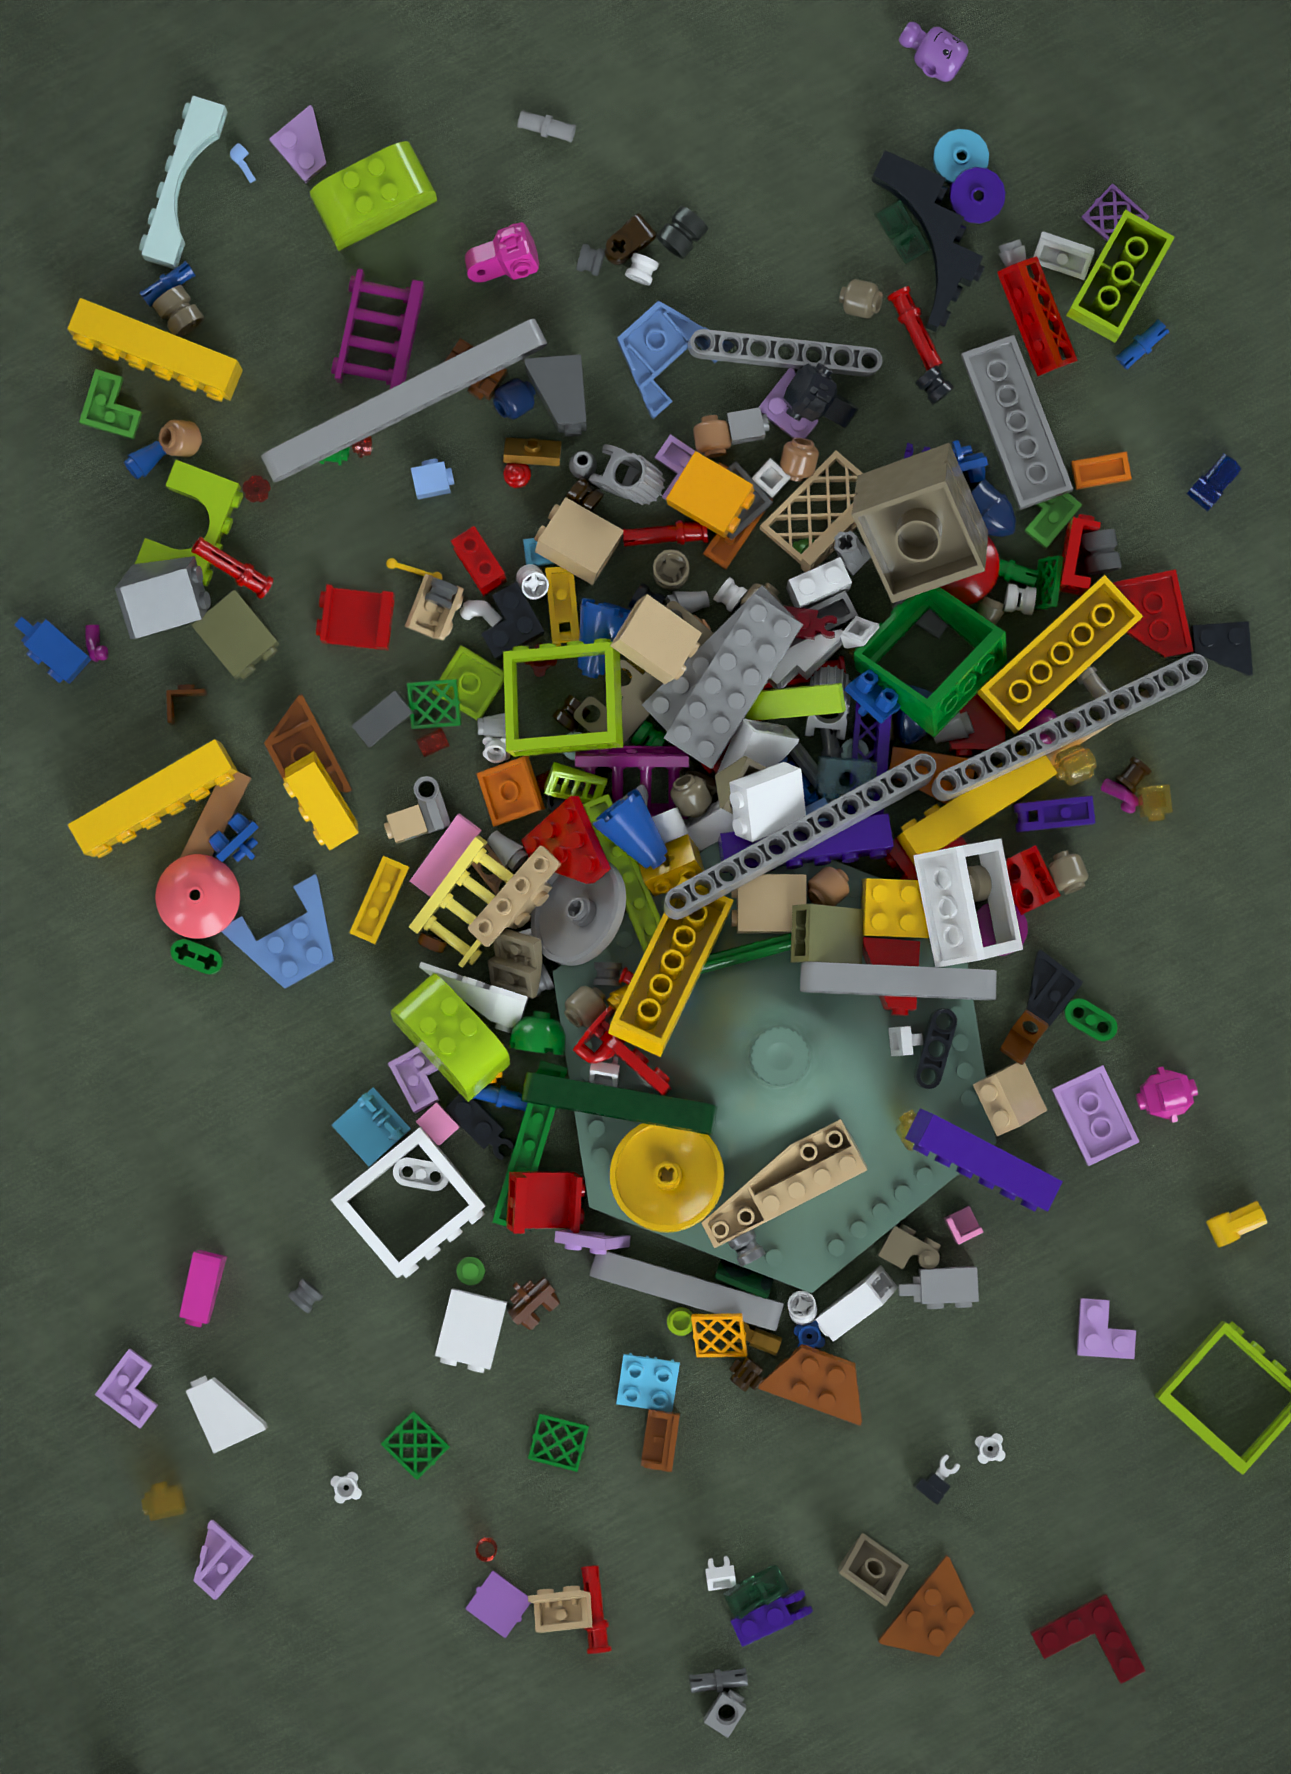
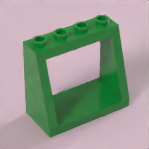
[854,587,1007,738]

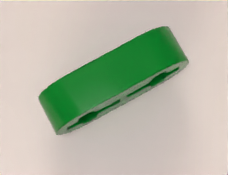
[170,939,223,975]

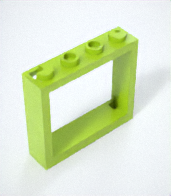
[503,638,623,757]
[1155,1321,1291,1475]

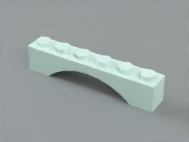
[139,96,228,269]

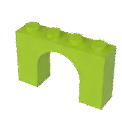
[135,460,243,587]

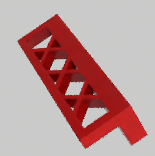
[997,256,1078,377]

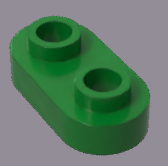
[1064,998,1118,1041]

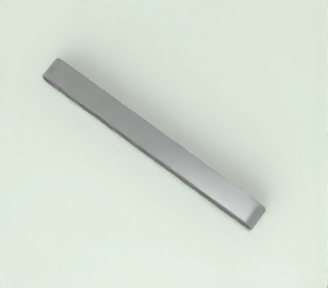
[261,319,548,482]
[931,654,1208,801]
[663,754,936,920]

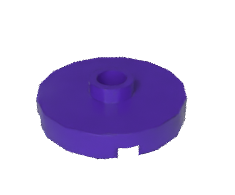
[949,167,1006,224]

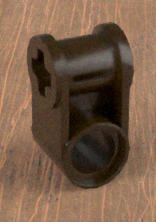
[605,213,657,265]

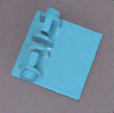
[332,1087,411,1167]
[616,1353,680,1412]

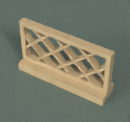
[760,450,863,572]

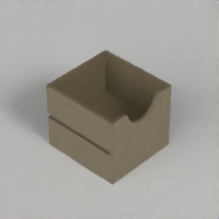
[852,443,988,603]

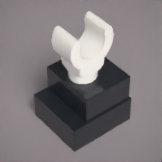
[913,1454,960,1505]

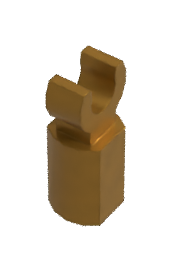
[731,1321,782,1356]

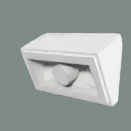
[1034,232,1095,280]

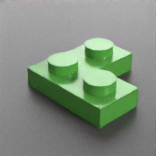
[79,369,142,440]
[1024,493,1082,549]

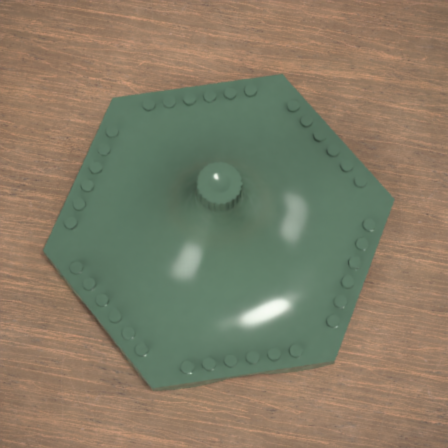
[553,841,996,1293]

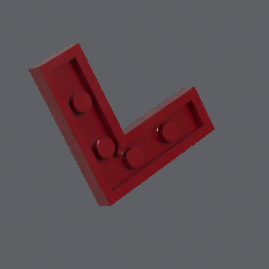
[1030,1593,1146,1684]

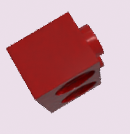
[1006,845,1061,915]

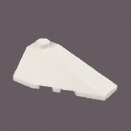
[419,962,529,1033]

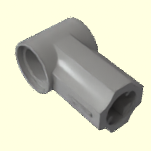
[834,531,871,576]
[414,776,451,834]

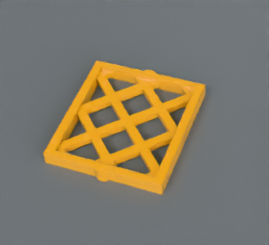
[691,1313,748,1357]

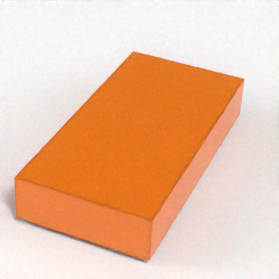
[1071,451,1132,490]

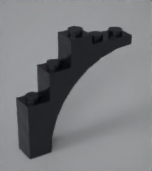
[872,150,985,332]

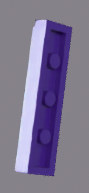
[847,701,892,816]

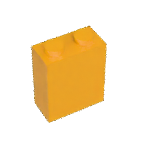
[666,451,756,538]

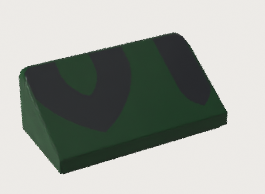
[714,1259,773,1299]

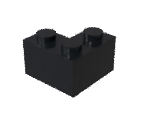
[481,582,545,662]

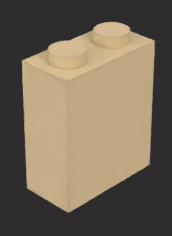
[534,497,624,585]
[610,594,702,684]
[731,874,806,934]
[973,1062,1047,1136]

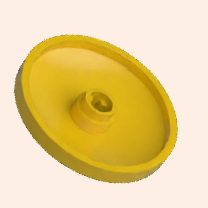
[610,1123,724,1232]

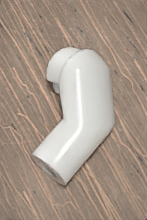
[460,600,503,627]

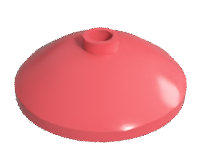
[155,854,240,939]

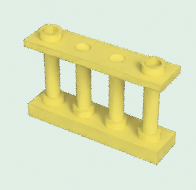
[409,835,514,968]

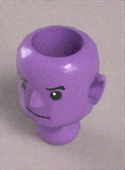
[899,22,968,82]

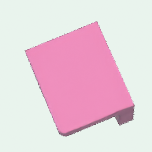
[416,1102,460,1145]
[943,1206,984,1245]

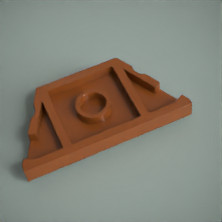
[264,694,352,792]
[758,1344,862,1426]
[878,1555,975,1657]

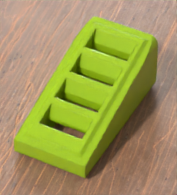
[544,762,607,803]

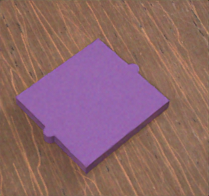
[465,1571,530,1638]

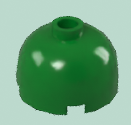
[509,1011,566,1055]

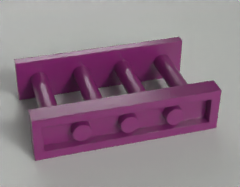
[331,268,425,389]
[575,746,689,819]

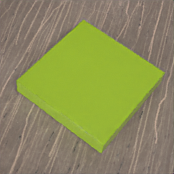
[431,645,504,721]

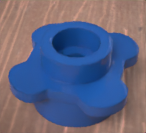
[794,1320,825,1348]

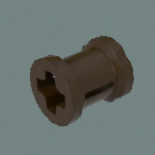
[1115,756,1152,794]

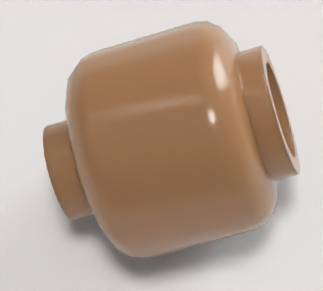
[693,415,732,458]
[159,419,202,458]
[780,438,819,482]
[807,867,849,906]

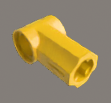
[1206,1201,1267,1248]

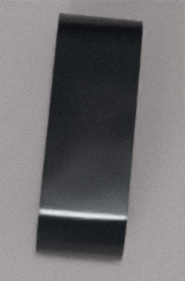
[914,1008,957,1089]

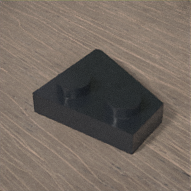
[1192,621,1253,676]
[1026,949,1083,1027]

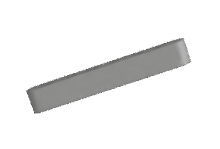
[688,329,882,377]
[800,962,997,1000]
[589,1251,784,1331]

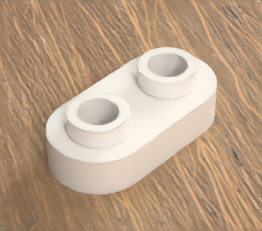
[393,1157,449,1191]

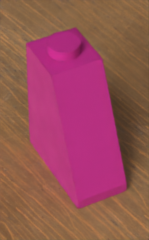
[179,1250,227,1327]

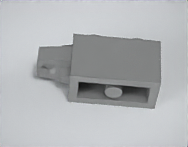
[898,1266,979,1309]

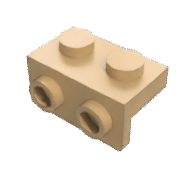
[405,574,464,640]
[528,1586,592,1633]

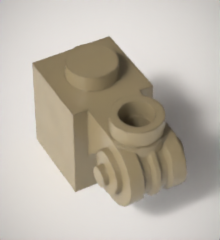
[877,1223,941,1269]

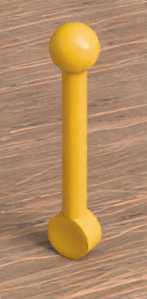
[386,558,443,580]

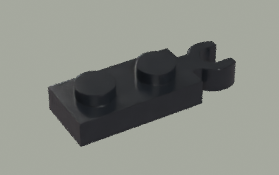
[444,1094,515,1160]

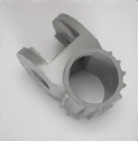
[588,444,665,505]
[805,665,851,740]

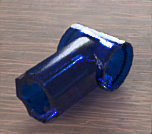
[1186,454,1242,512]

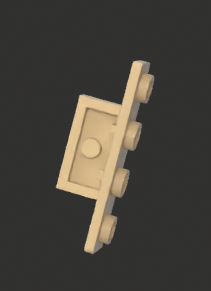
[468,846,561,947]

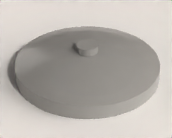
[531,862,626,966]

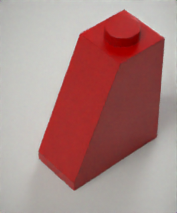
[862,937,920,1016]

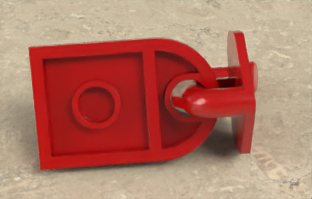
[573,967,671,1096]

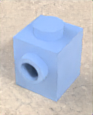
[411,459,454,500]

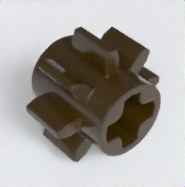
[729,1357,764,1392]

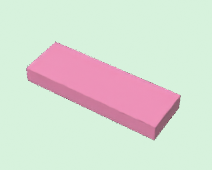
[410,813,482,897]

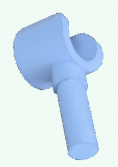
[230,143,256,183]

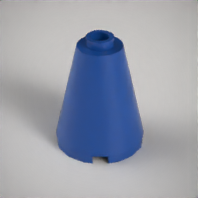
[578,598,631,679]
[592,789,668,869]

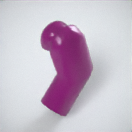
[85,625,108,662]
[1101,778,1139,813]

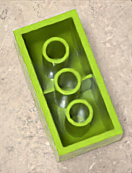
[310,141,437,251]
[1066,209,1175,343]
[391,973,510,1102]

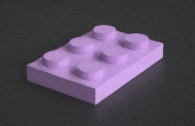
[1051,1065,1139,1166]

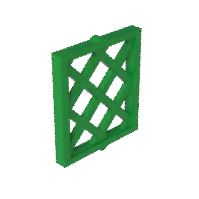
[1034,556,1064,610]
[407,679,462,729]
[381,1411,450,1480]
[528,1413,589,1472]

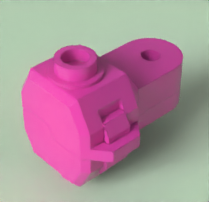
[465,222,539,282]
[1136,1066,1198,1123]

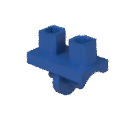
[952,440,988,483]
[844,670,901,724]
[208,812,259,862]

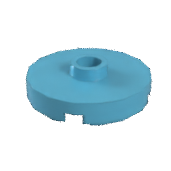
[933,129,989,183]

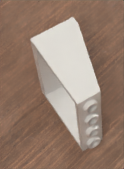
[913,838,1023,967]
[331,1127,486,1278]

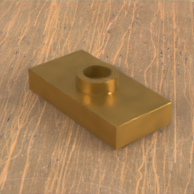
[503,438,561,466]

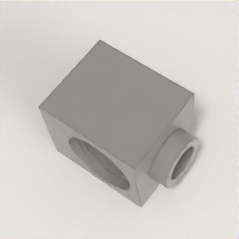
[726,407,769,445]
[704,1689,746,1738]

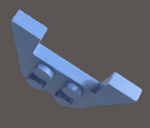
[616,301,734,419]
[222,874,334,989]

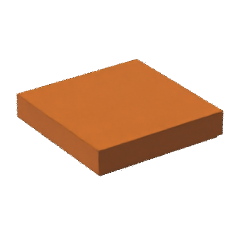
[476,756,545,827]

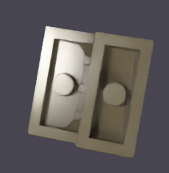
[488,928,542,999]

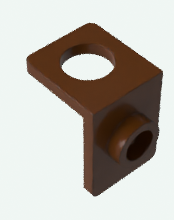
[166,684,207,725]
[1000,1010,1049,1065]

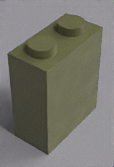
[191,589,280,680]
[791,904,863,964]

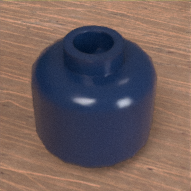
[493,378,536,420]

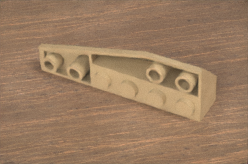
[702,1119,868,1248]

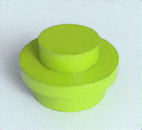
[667,1307,693,1336]

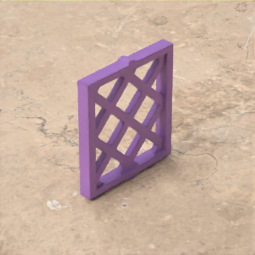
[1081,183,1149,242]

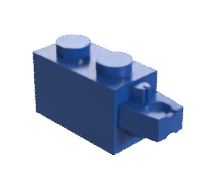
[14,617,91,684]

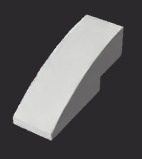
[767,629,843,689]

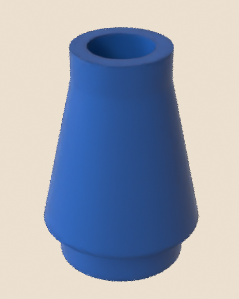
[124,440,166,480]

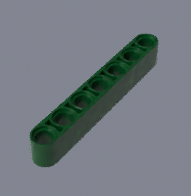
[521,1072,718,1135]

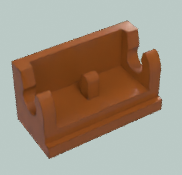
[641,1409,680,1472]

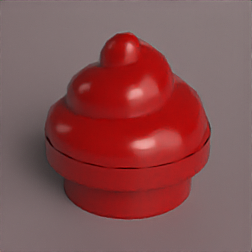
[503,463,531,488]

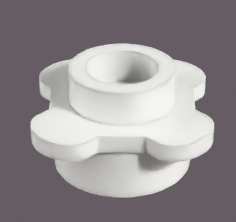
[483,736,511,763]
[975,1433,1005,1464]
[331,1472,362,1503]

